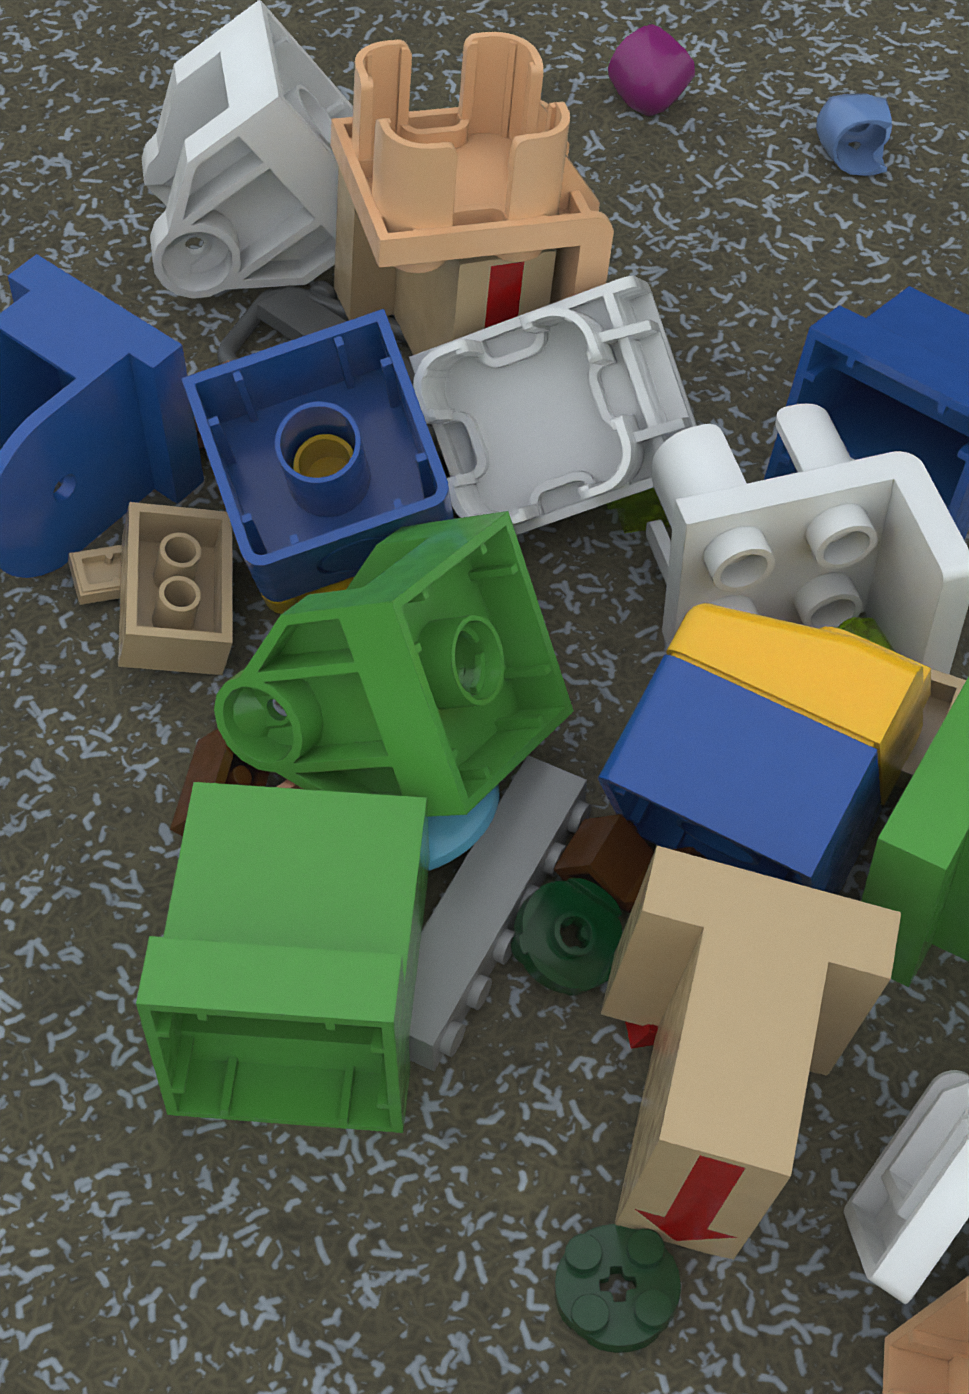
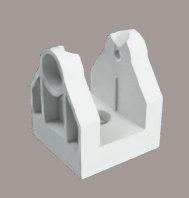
[141,0,353,299]

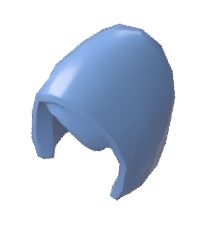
[816,93,892,176]

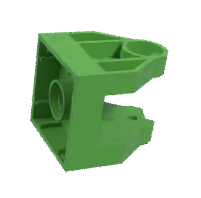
[214,511,574,817]

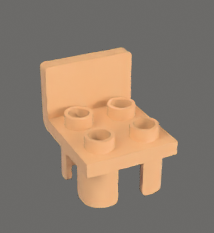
[331,32,614,304]

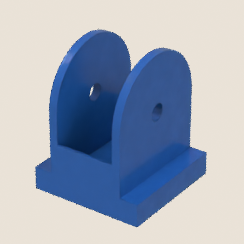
[0,254,204,578]

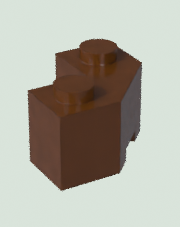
[553,814,707,913]

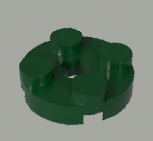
[511,878,623,996]
[555,1224,681,1353]

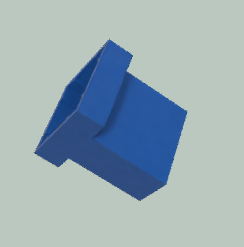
[764,286,969,540]

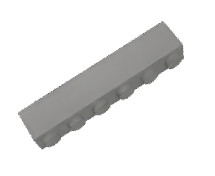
[409,755,591,1071]

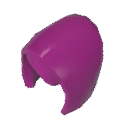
[608,24,695,117]

